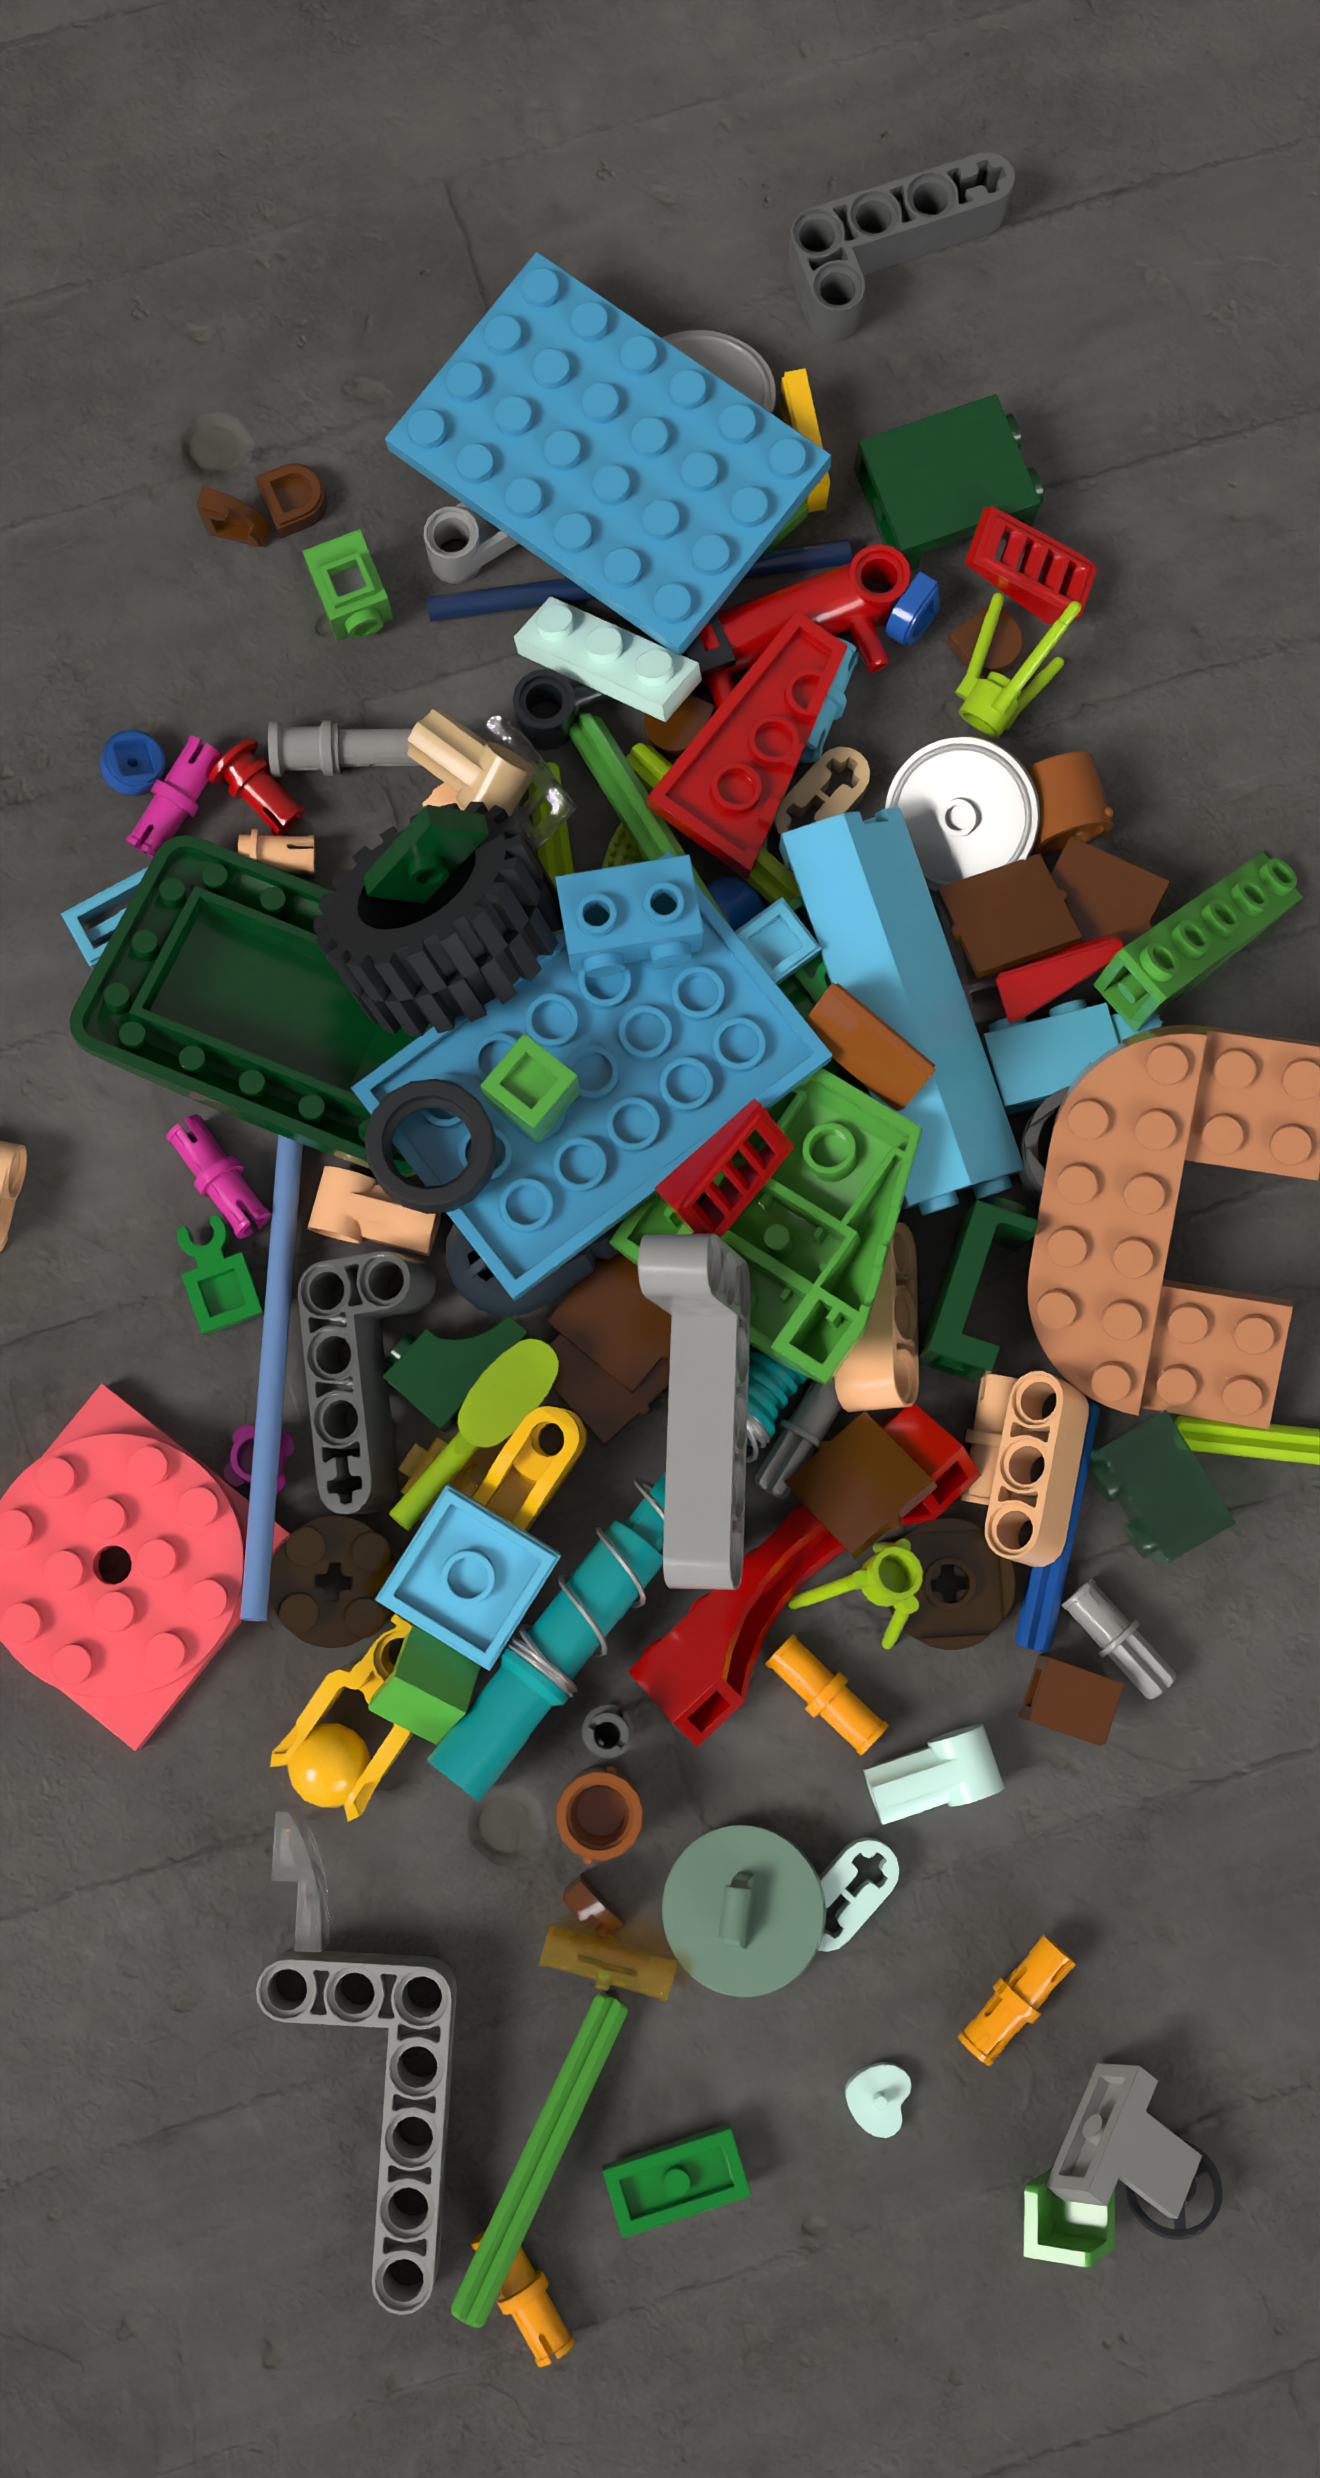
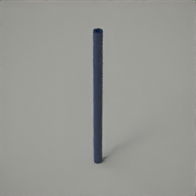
[427,539,852,622]

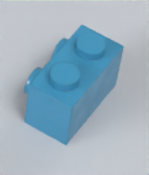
[555,855,703,977]

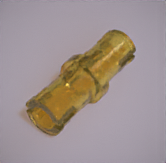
[538,1923,678,2003]

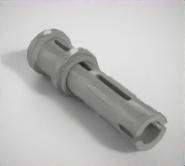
[268,720,421,777]

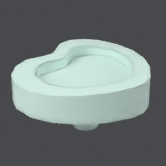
[845,2062,911,2138]

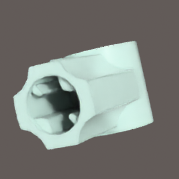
[863,1724,1005,1825]

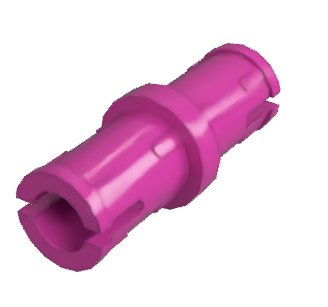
[125,735,223,859]
[166,1115,272,1239]

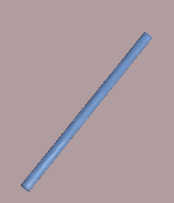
[240,1135,303,1621]

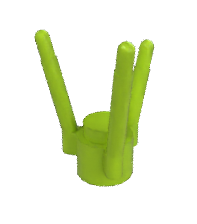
[955,592,1081,738]
[788,1538,923,1650]

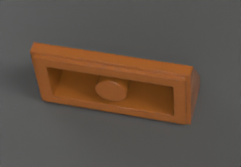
[805,983,937,1111]

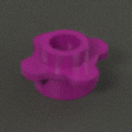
[223,1424,296,1494]

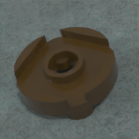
[268,1516,397,1648]
[887,1518,1015,1650]

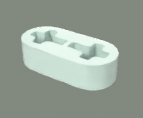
[818,1837,899,1952]

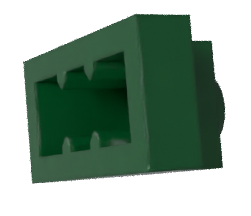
[382,1316,531,1433]

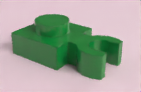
[177,1214,264,1336]

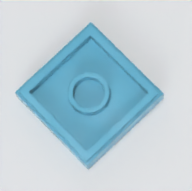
[375,1483,561,1671]

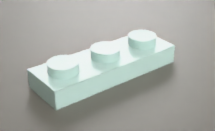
[514,596,702,722]

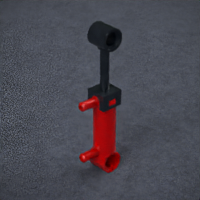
[513,544,911,750]

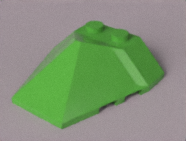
[609,1068,923,1386]

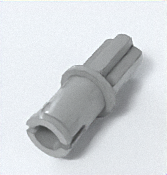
[755,1380,842,1499]
[1061,1578,1176,1699]

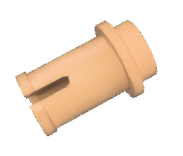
[238,829,316,876]

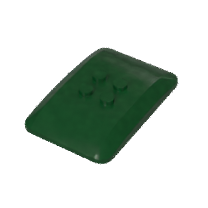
[69,835,433,1177]

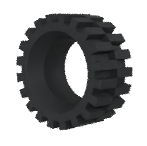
[314,801,563,1036]

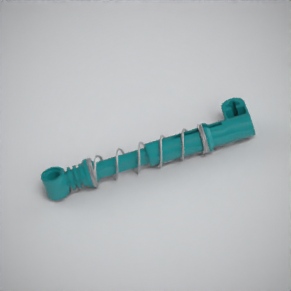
[427,1346,808,1803]

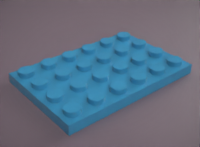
[385,252,831,655]
[351,851,833,1302]

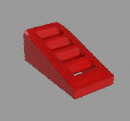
[964,506,1097,625]
[995,932,1124,1024]
[654,1099,794,1238]

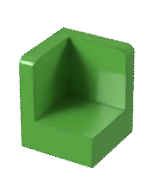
[480,1033,581,1144]
[368,1627,481,1745]
[1024,2169,1115,2267]

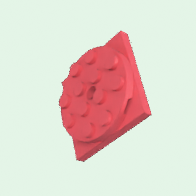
[0,1383,291,1751]

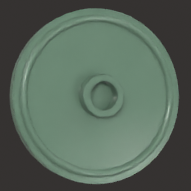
[662,1825,826,1997]

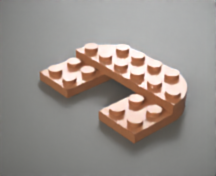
[1028,1025,1320,1430]

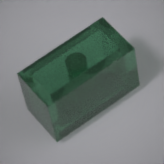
[1089,1410,1236,1564]

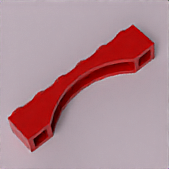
[627,1403,981,1747]

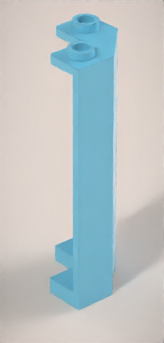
[779,807,1025,1216]

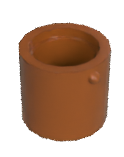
[1026,751,1114,854]
[556,1766,643,1865]

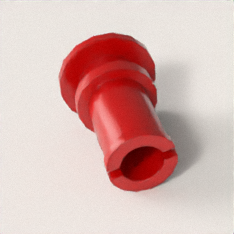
[208,738,306,836]

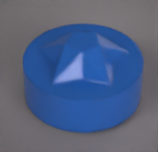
[100,730,166,796]

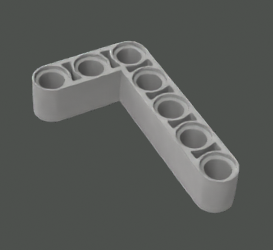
[638,1234,751,1590]
[256,1949,457,2315]

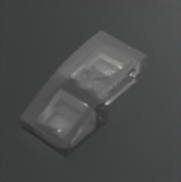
[271,1806,330,1952]

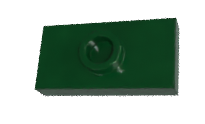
[363,805,489,904]

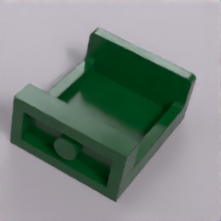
[854,394,1044,571]
[918,1196,1039,1382]

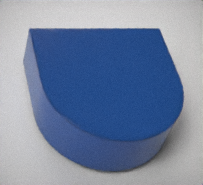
[886,571,940,647]

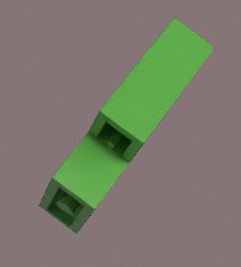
[1093,851,1303,1032]

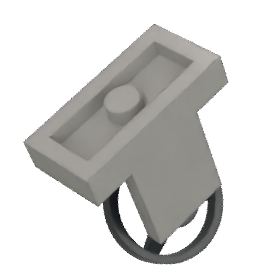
[1045,2063,1223,2240]

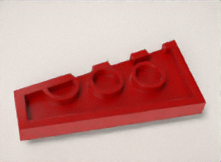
[646,610,848,880]

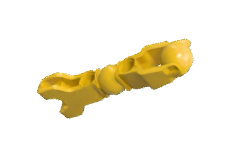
[270,1406,588,1822]

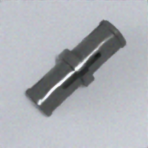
[582,1704,634,1758]

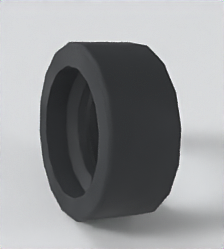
[364,1079,498,1214]

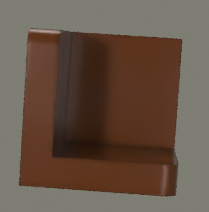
[1018,1655,1124,1746]

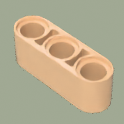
[834,1223,919,1412]
[985,1371,1089,1567]

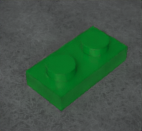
[602,2123,751,2238]

